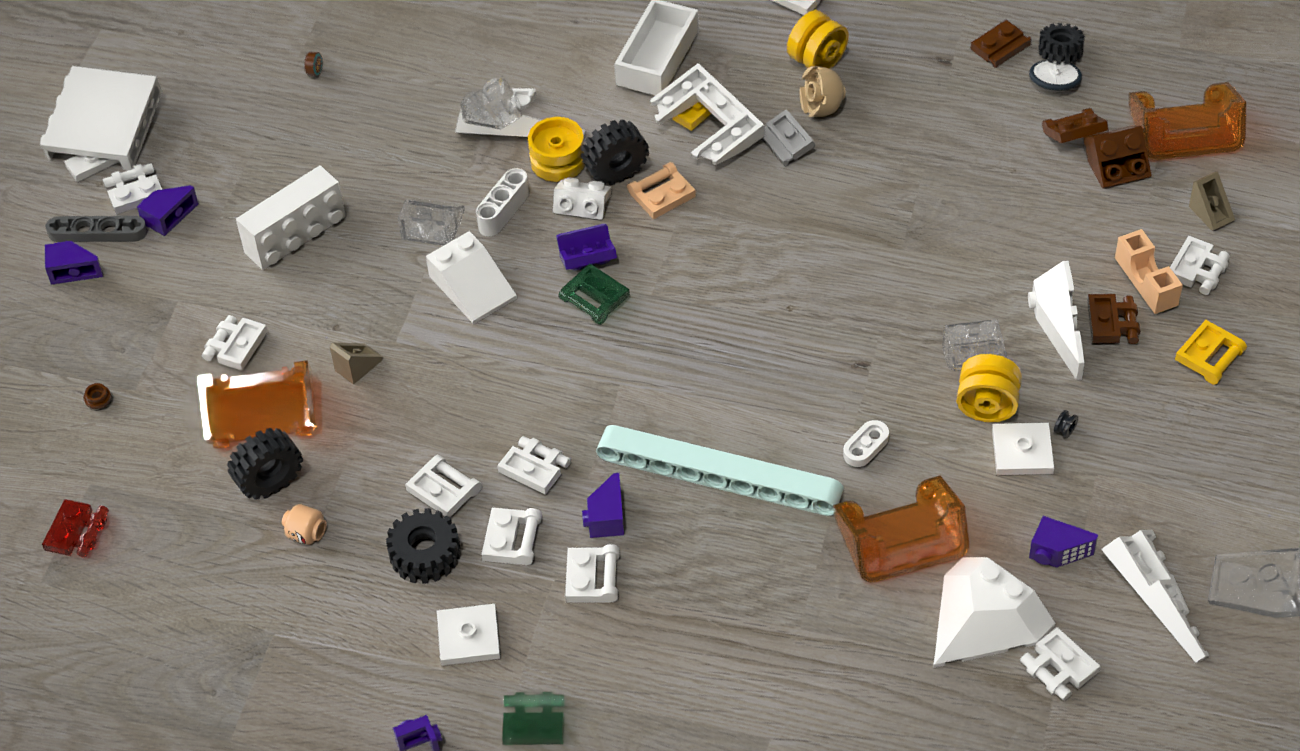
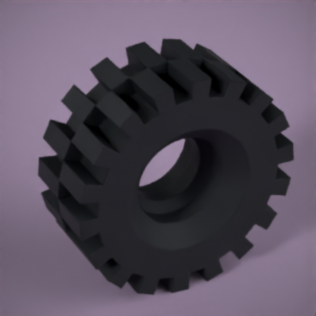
[581,119,649,185]
[227,428,303,499]
[386,508,461,584]

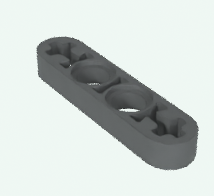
[46,216,147,242]

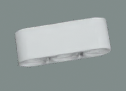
[476,168,529,236]

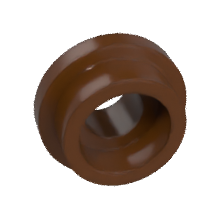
[83,383,111,409]

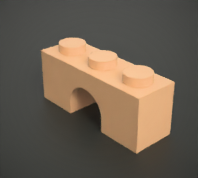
[1115,229,1183,314]

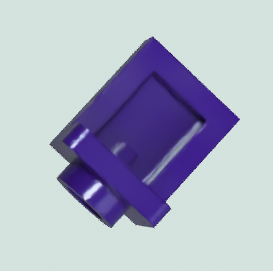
[393,715,443,751]

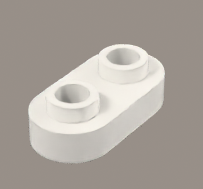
[843,420,889,467]

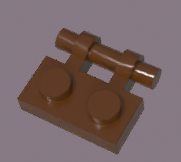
[1087,294,1141,344]

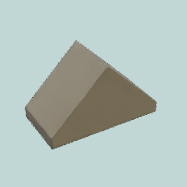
[1189,171,1235,230]
[330,343,383,384]

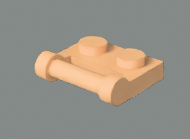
[627,162,696,220]

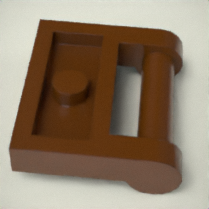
[1042,108,1109,144]

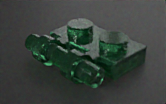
[502,691,564,745]

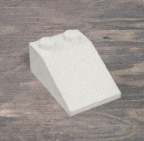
[426,231,517,324]

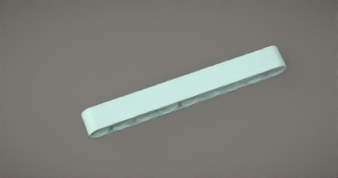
[596,425,844,516]

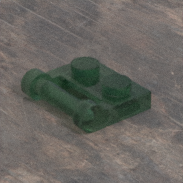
[558,264,630,325]

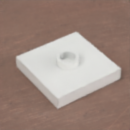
[992,423,1054,475]
[437,604,500,666]

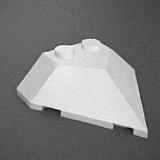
[934,557,1055,668]

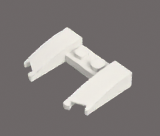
[650,63,765,165]

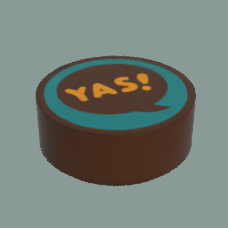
[304,51,323,77]

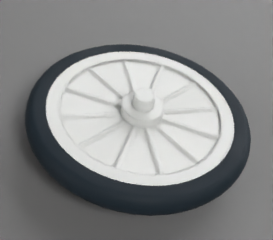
[1029,60,1082,91]

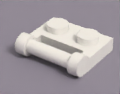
[405,455,482,517]
[481,508,542,565]
[565,544,620,603]

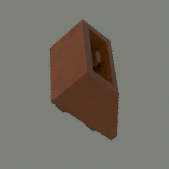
[1083,126,1152,188]

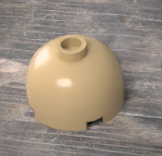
[799,66,846,117]

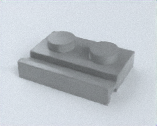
[762,109,815,167]

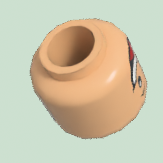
[282,504,327,545]

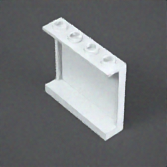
[40,66,162,170]

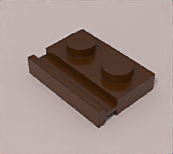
[970,19,1032,68]

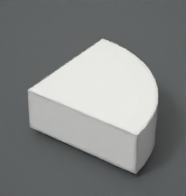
[509,89,536,112]

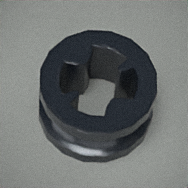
[1053,410,1079,438]

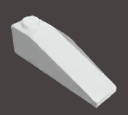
[1028,261,1084,380]

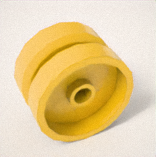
[787,10,849,69]
[528,116,585,182]
[956,354,1022,422]

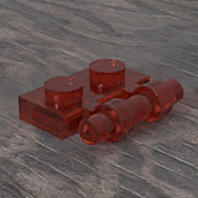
[42,499,109,558]

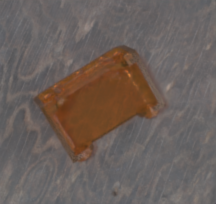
[1129,82,1246,160]
[197,360,317,448]
[833,475,970,583]

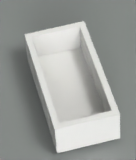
[614,0,699,96]
[236,165,346,270]

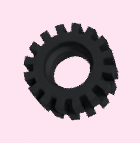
[1038,23,1085,64]

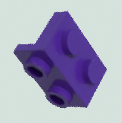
[556,223,617,270]

